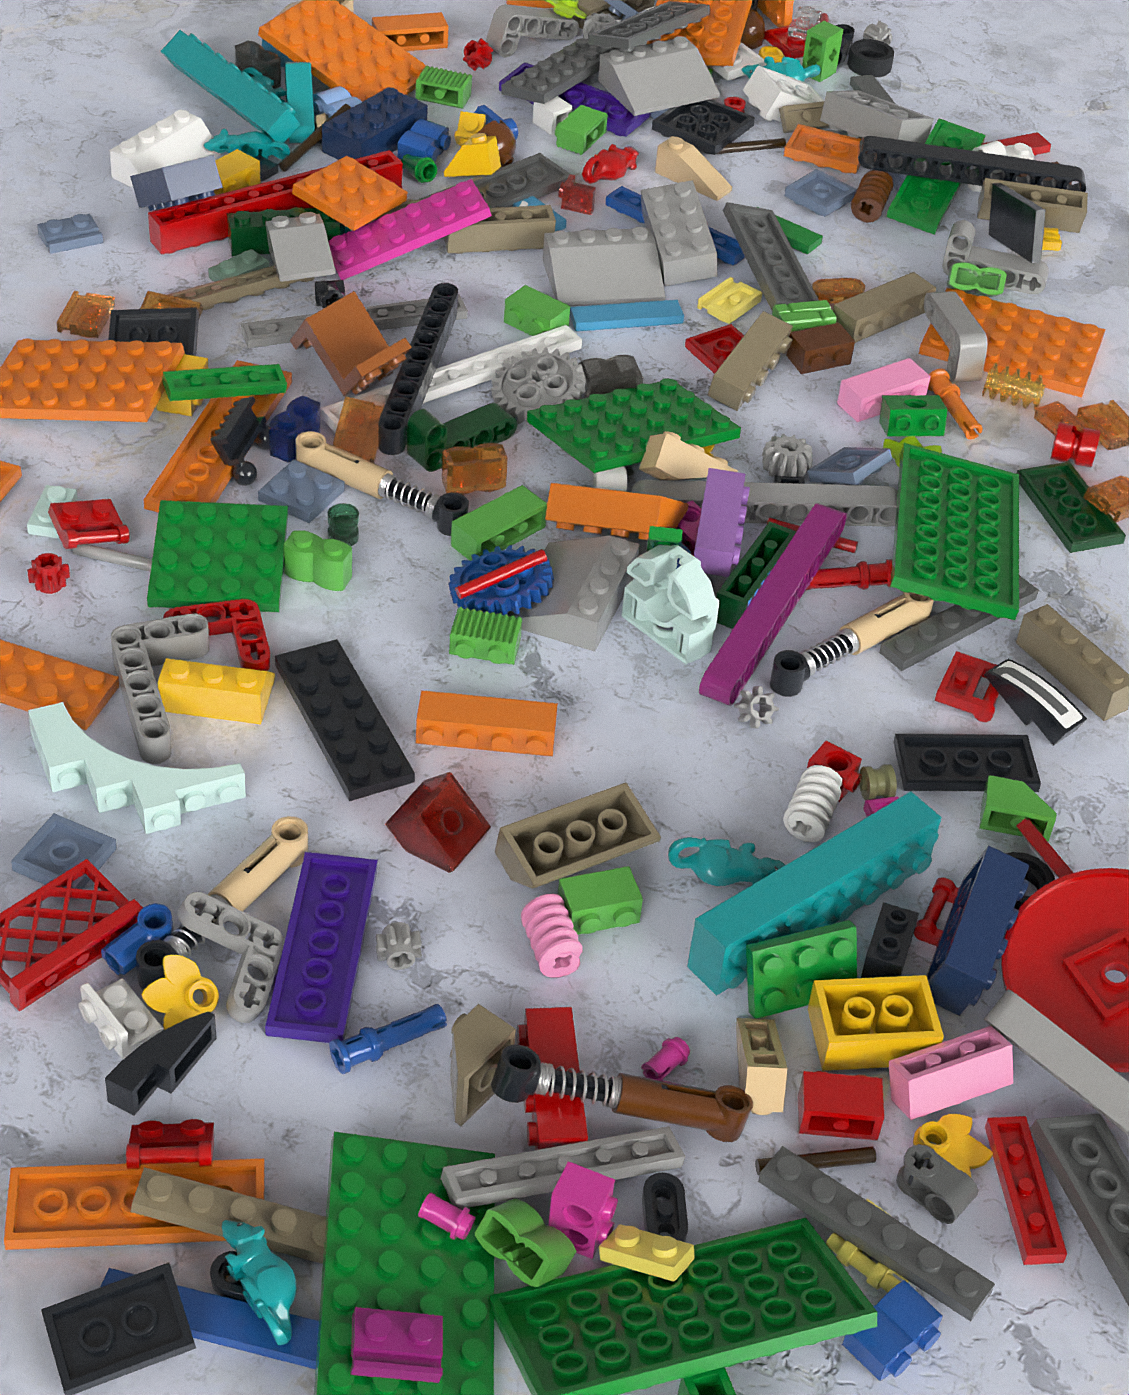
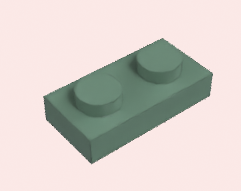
[208,249,269,282]

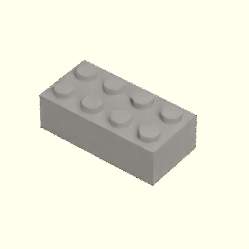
[820,90,934,144]
[641,180,717,286]

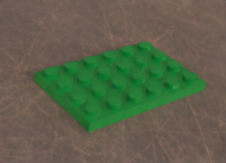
[527,378,741,473]

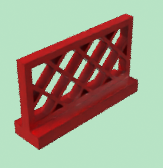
[0,859,143,1012]

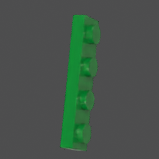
[162,364,287,401]

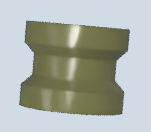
[859,764,897,800]

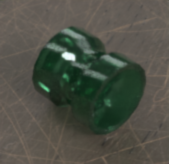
[327,503,359,546]

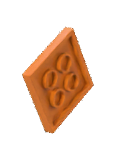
[292,156,408,231]

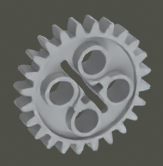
[491,347,586,425]

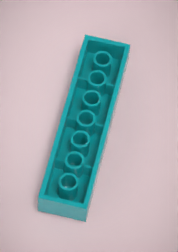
[687,791,942,996]

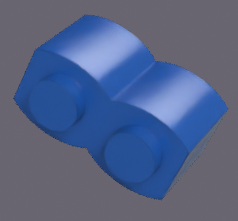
[397,119,451,162]
[842,1280,943,1381]

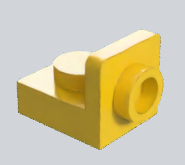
[454,111,486,147]

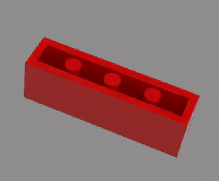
[517,1007,588,1150]

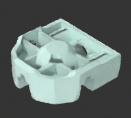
[622,545,719,664]

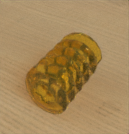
[982,362,1046,412]

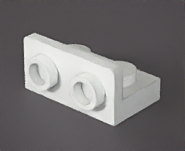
[78,978,164,1059]

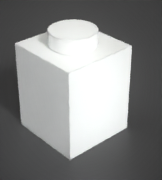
[533,96,572,135]

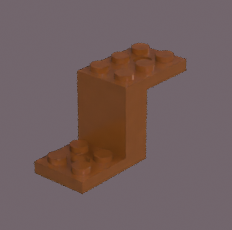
[290,291,412,396]

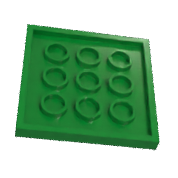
[147,500,288,612]

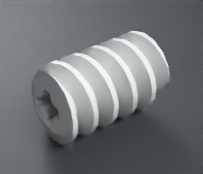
[783,765,842,843]

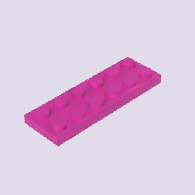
[328,179,492,280]

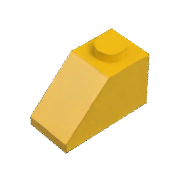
[443,133,501,177]

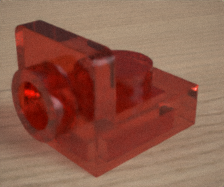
[558,174,596,215]

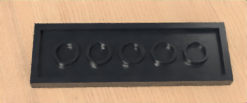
[275,639,415,801]

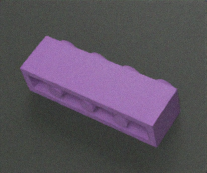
[694,468,750,577]

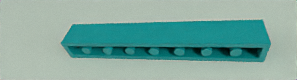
[160,30,301,143]

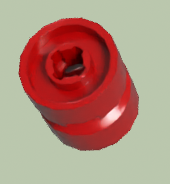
[1050,422,1100,468]

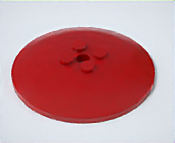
[1001,868,1129,1073]

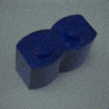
[269,396,321,463]

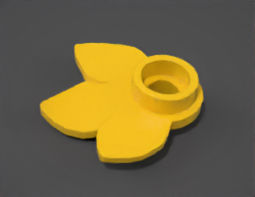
[141,955,219,1030]
[913,1114,993,1177]

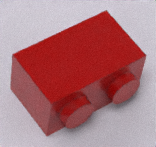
[798,1071,884,1141]

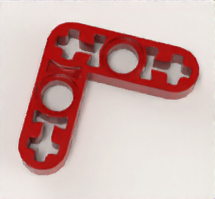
[163,599,271,671]

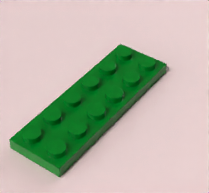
[886,118,986,235]

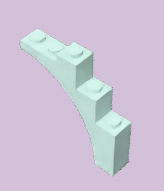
[28,702,246,834]

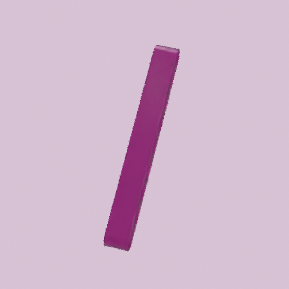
[699,503,847,706]

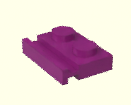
[350,1307,443,1383]

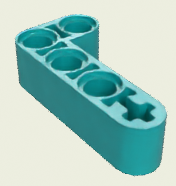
[285,62,315,144]

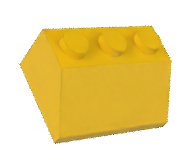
[158,658,275,724]

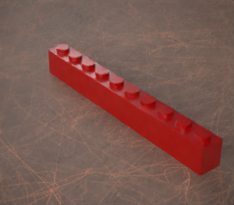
[148,150,403,255]

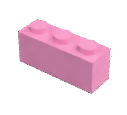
[837,358,931,422]
[889,1026,1013,1120]

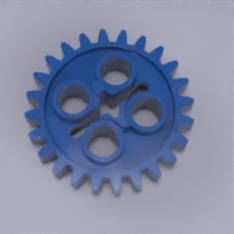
[448,545,554,615]

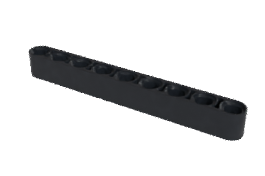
[858,136,1086,192]
[378,283,458,455]

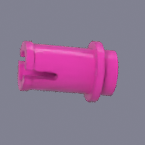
[641,1037,690,1081]
[418,1192,475,1240]

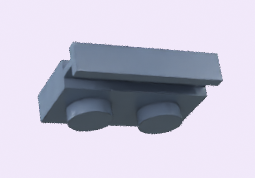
[37,214,103,254]

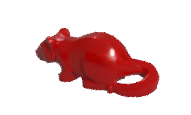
[582,144,639,184]

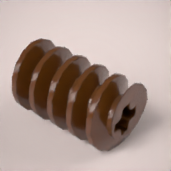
[851,170,894,223]

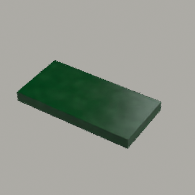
[1016,462,1126,553]

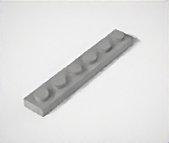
[441,1126,685,1209]

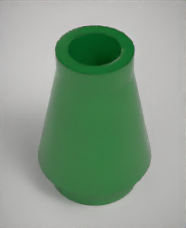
[401,154,437,183]

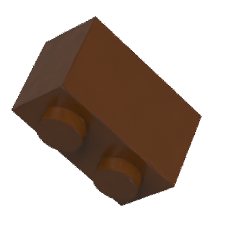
[786,323,855,374]

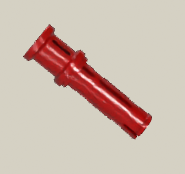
[806,559,892,590]

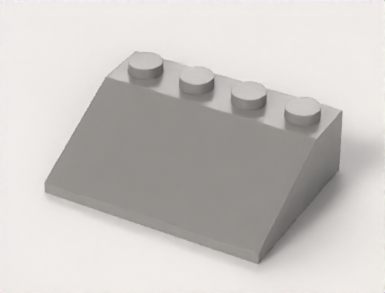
[598,36,720,116]
[542,227,665,306]
[507,536,640,651]

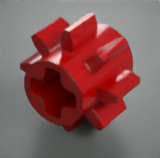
[463,38,493,71]
[27,553,70,594]

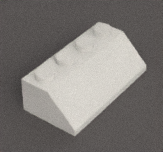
[110,109,221,188]

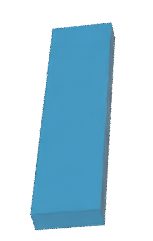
[570,300,684,331]

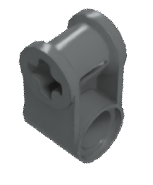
[896,1144,978,1224]

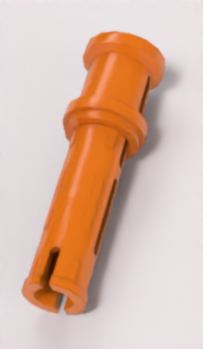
[928,368,983,440]

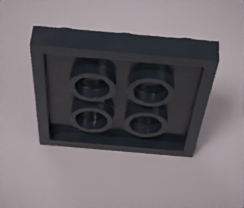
[652,99,755,155]

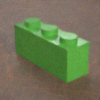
[451,485,547,561]

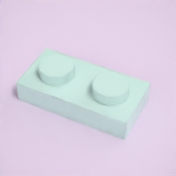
[27,485,78,538]

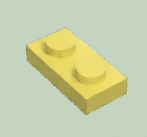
[599,1224,694,1282]

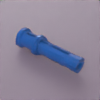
[329,1004,447,1074]

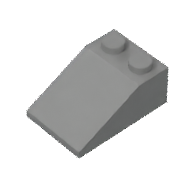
[265,212,336,282]

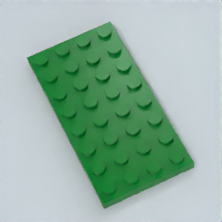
[890,443,1019,620]
[314,1131,495,1395]
[489,1217,878,1395]

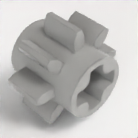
[863,21,892,45]
[734,686,779,728]
[375,922,422,970]

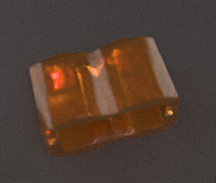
[442,443,508,495]

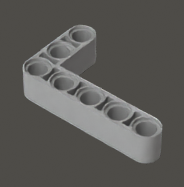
[111,614,209,764]

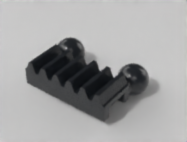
[210,396,279,486]

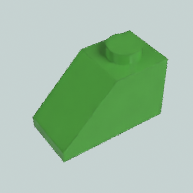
[979,775,1057,842]

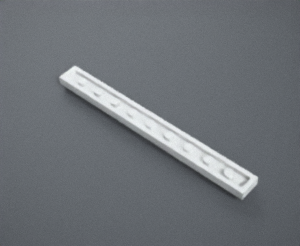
[321,325,582,433]

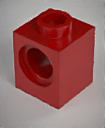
[807,741,862,802]

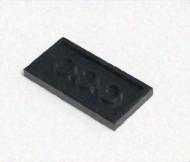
[988,183,1046,263]
[893,734,1041,792]

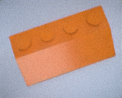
[545,483,689,541]

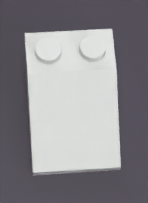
[743,65,824,122]

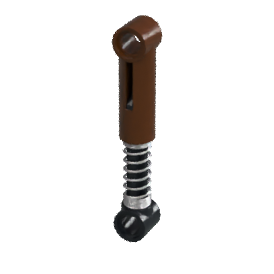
[491,1045,753,1142]

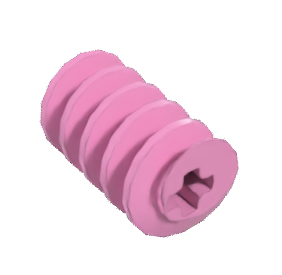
[521,893,582,978]

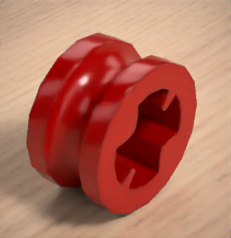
[724,97,746,113]

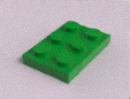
[746,920,857,1019]

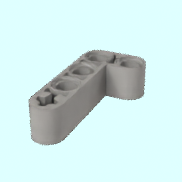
[486,4,579,58]
[942,220,1049,295]
[924,291,988,382]

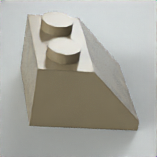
[450,1004,516,1126]

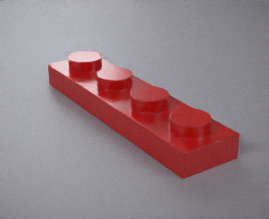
[985,1116,1067,1265]

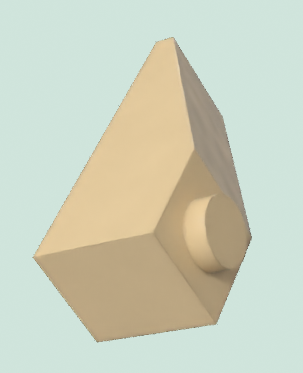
[655,136,732,201]
[736,1018,788,1115]

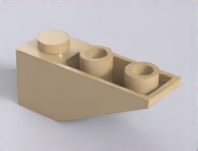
[639,431,738,480]

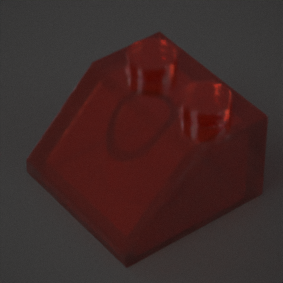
[385,772,491,873]

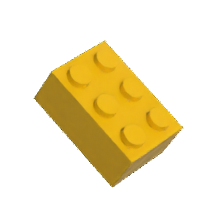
[808,975,944,1071]

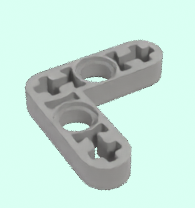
[177,892,285,1023]

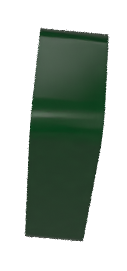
[407,402,518,472]

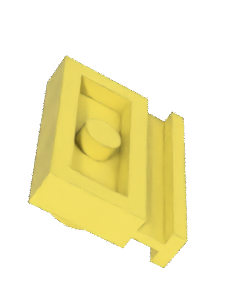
[697,277,762,324]

